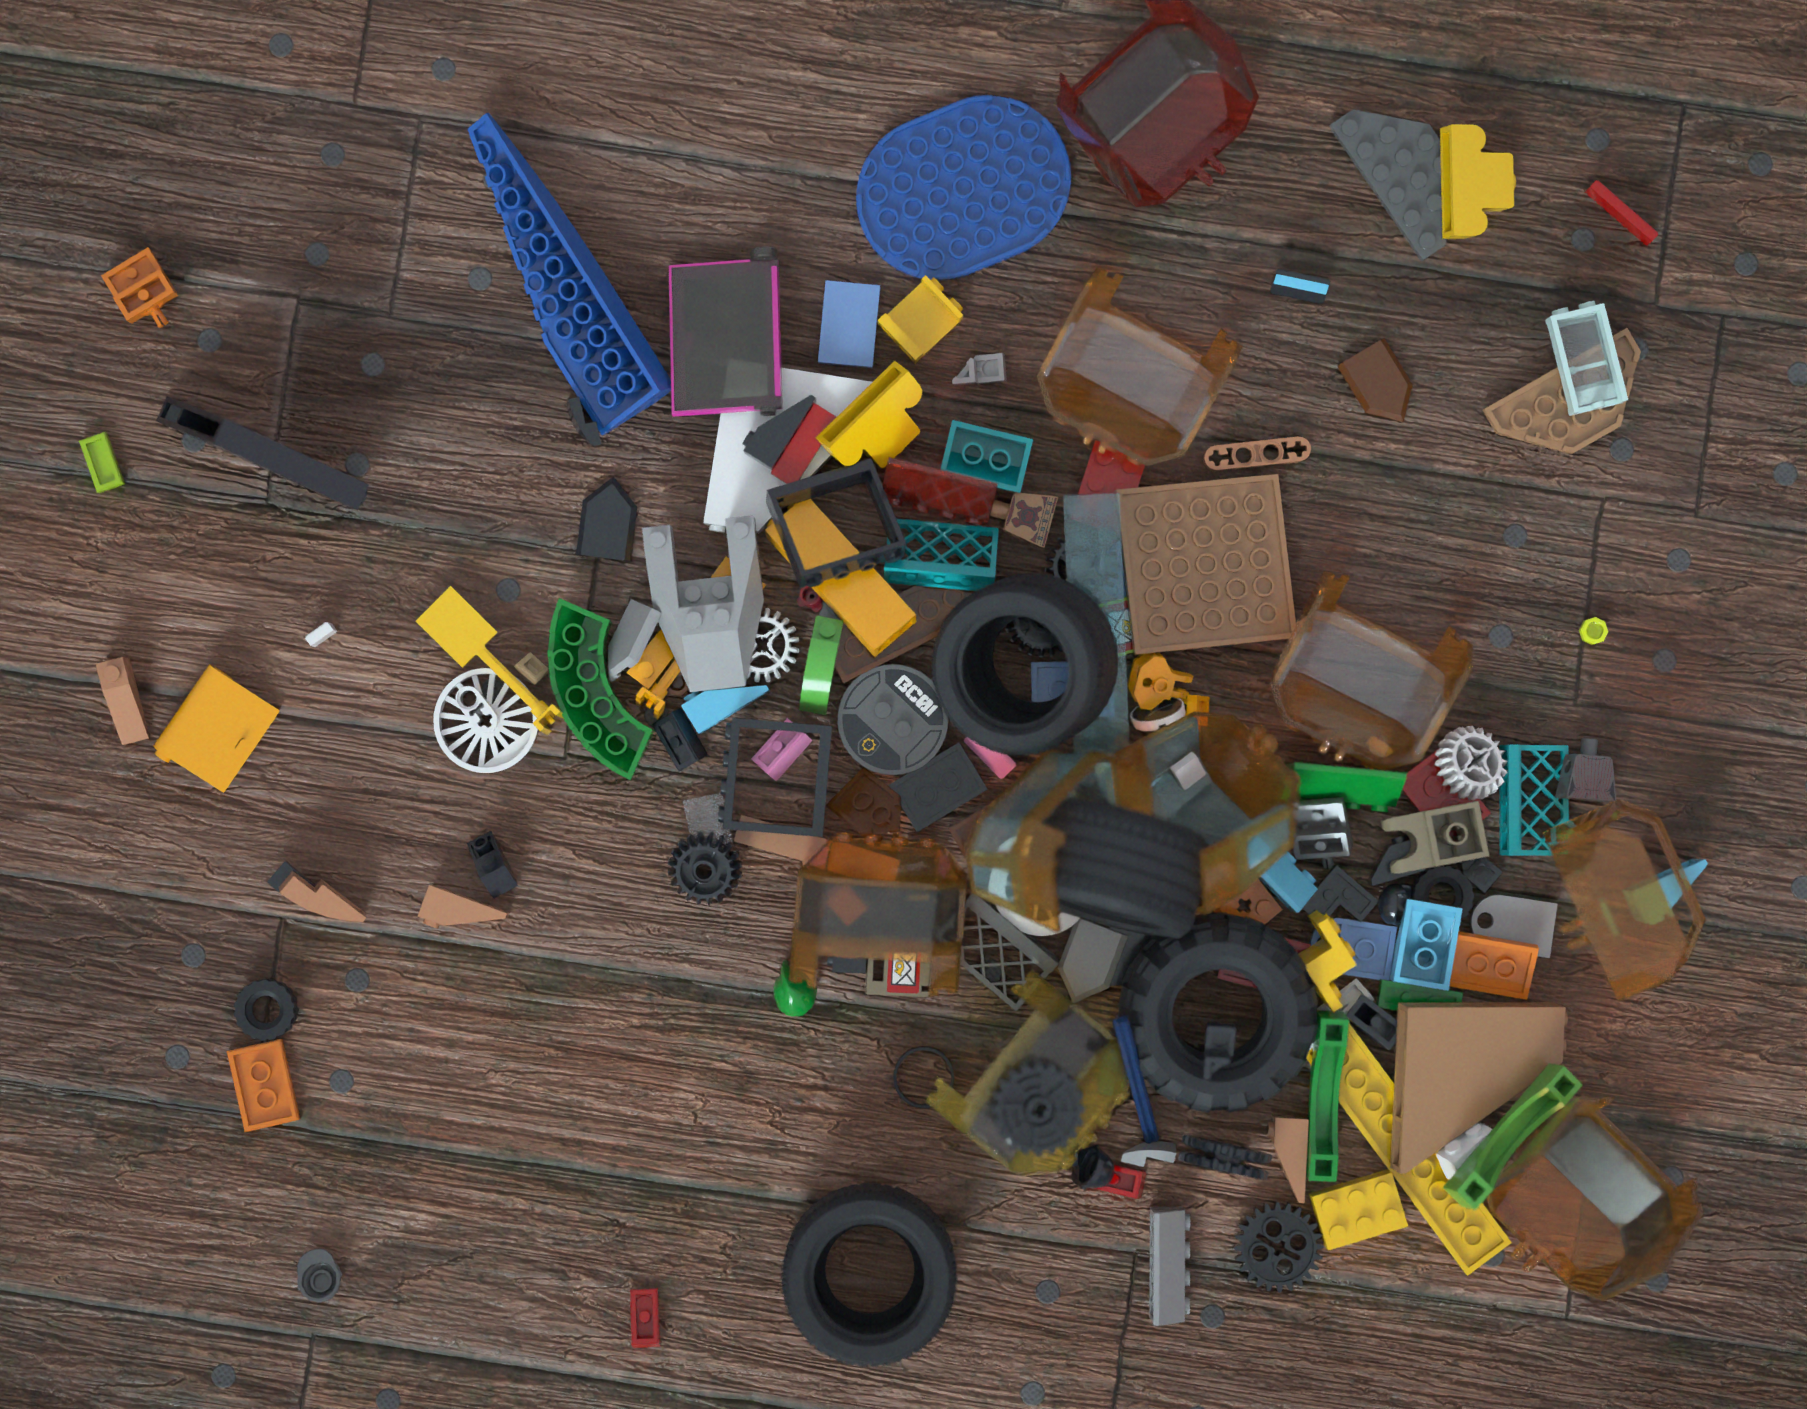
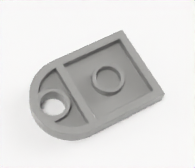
[1470,895,1558,958]

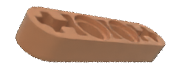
[1203,437,1311,471]

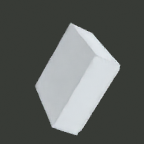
[305,622,338,647]
[1170,752,1206,791]

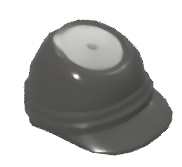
[297,1249,343,1303]

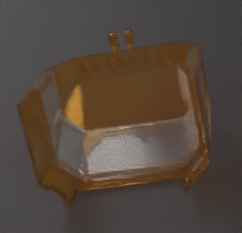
[1037,267,1243,466]
[1270,571,1473,771]

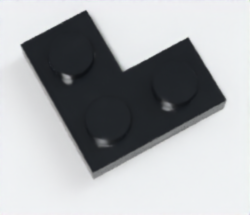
[1302,865,1378,922]

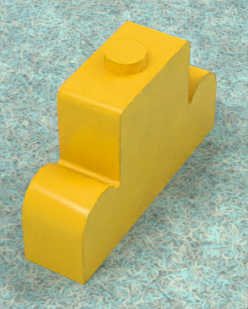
[1440,124,1516,239]
[816,361,922,468]

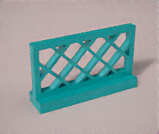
[883,519,999,591]
[1499,745,1569,856]

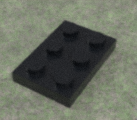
[888,742,988,832]

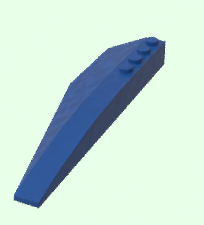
[468,113,671,435]

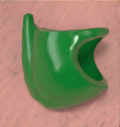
[773,959,817,1016]

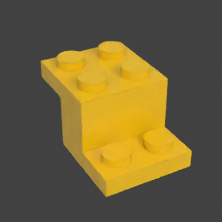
[1298,910,1356,1012]

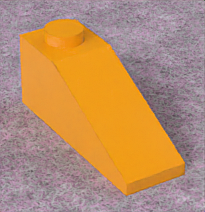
[627,630,675,690]

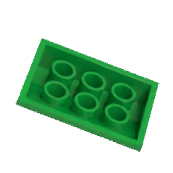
[1282,763,1407,812]

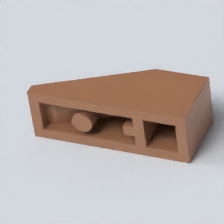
[96,657,150,745]
[418,884,510,929]
[1267,1115,1309,1203]

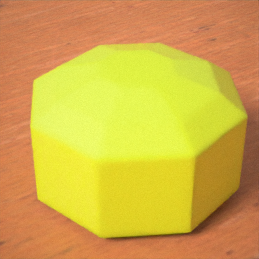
[1579,617,1608,645]

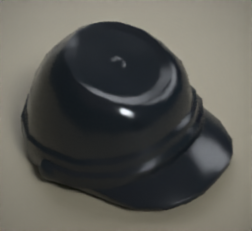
[1071,1144,1115,1190]

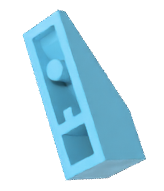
[681,685,770,734]

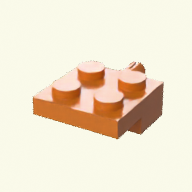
[101,247,179,328]

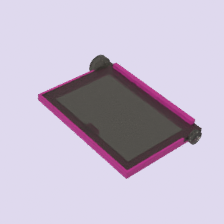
[669,247,783,417]

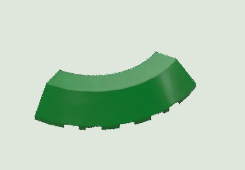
[547,598,655,780]

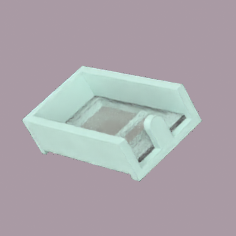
[1545,301,1628,416]

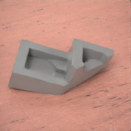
[952,353,1007,385]

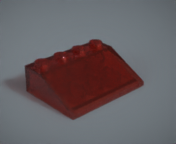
[883,457,998,526]

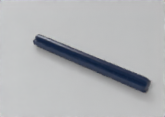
[1113,1016,1159,1144]

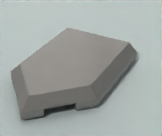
[608,599,661,682]
[1058,918,1128,1004]

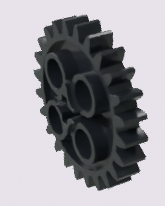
[1233,1201,1324,1293]

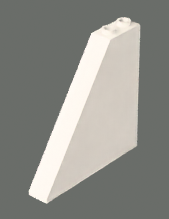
[703,359,872,533]

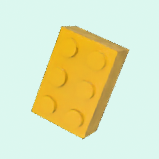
[1308,1169,1408,1250]

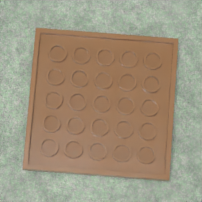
[1114,474,1298,655]

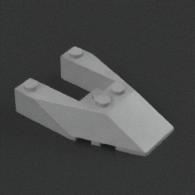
[642,515,764,692]

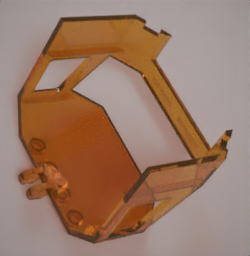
[1543,799,1706,1002]

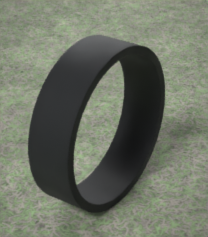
[893,1046,954,1108]

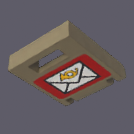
[865,938,934,997]

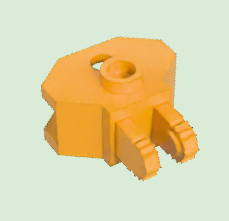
[1127,653,1193,710]

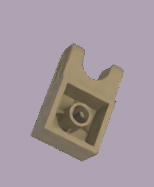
[1381,801,1489,874]

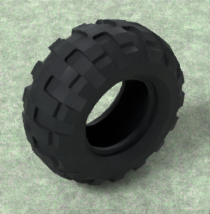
[1118,912,1318,1113]

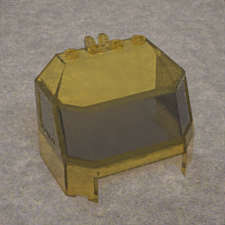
[926,971,1130,1176]

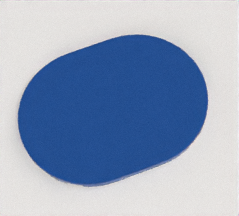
[856,95,1071,281]

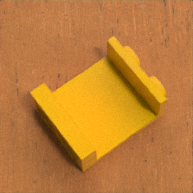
[877,275,963,364]

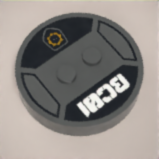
[838,664,948,775]

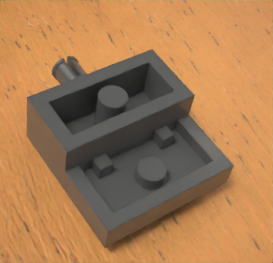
[1287,797,1353,869]

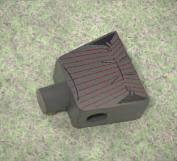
[1556,738,1616,802]

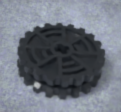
[990,1060,1085,1156]
[1178,1134,1272,1180]

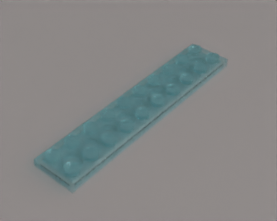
[1064,492,1130,771]

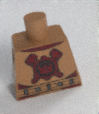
[990,493,1058,550]

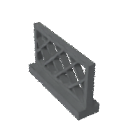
[932,888,1060,1011]

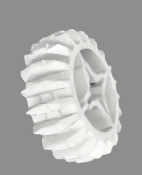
[747,608,799,682]
[1434,726,1507,801]

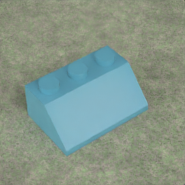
[1233,830,1317,913]

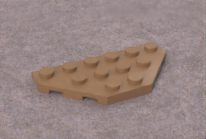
[1483,328,1641,454]

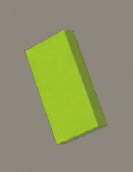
[79,432,125,493]

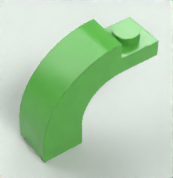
[799,615,843,715]

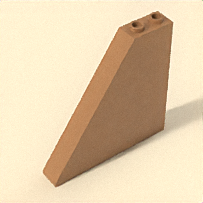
[1390,1002,1568,1174]

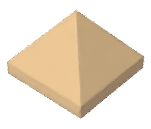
[514,652,549,685]

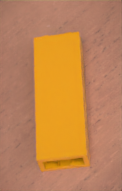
[765,499,917,657]

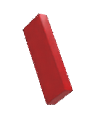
[1585,180,1659,246]
[771,403,836,484]

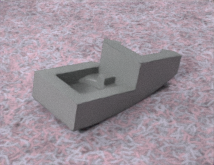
[1121,1141,1176,1167]

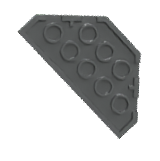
[1329,109,1447,262]

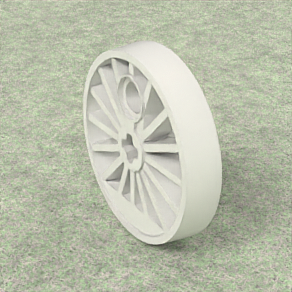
[433,668,538,773]

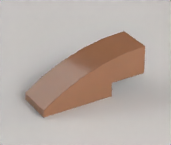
[279,871,366,922]

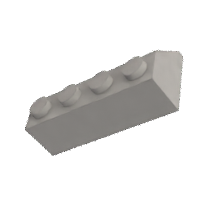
[1149,1207,1190,1326]

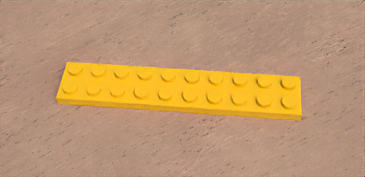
[1306,1023,1512,1276]

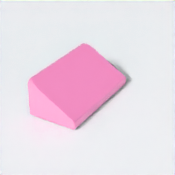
[751,718,812,781]
[964,737,1016,779]

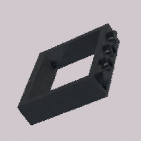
[766,459,907,588]
[718,718,832,837]

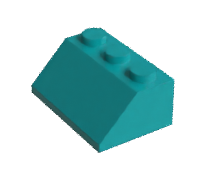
[939,420,1033,493]

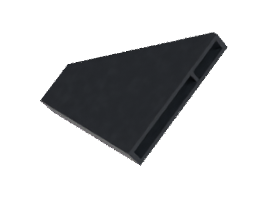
[156,396,369,510]

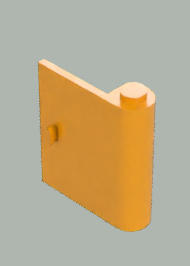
[153,664,280,793]

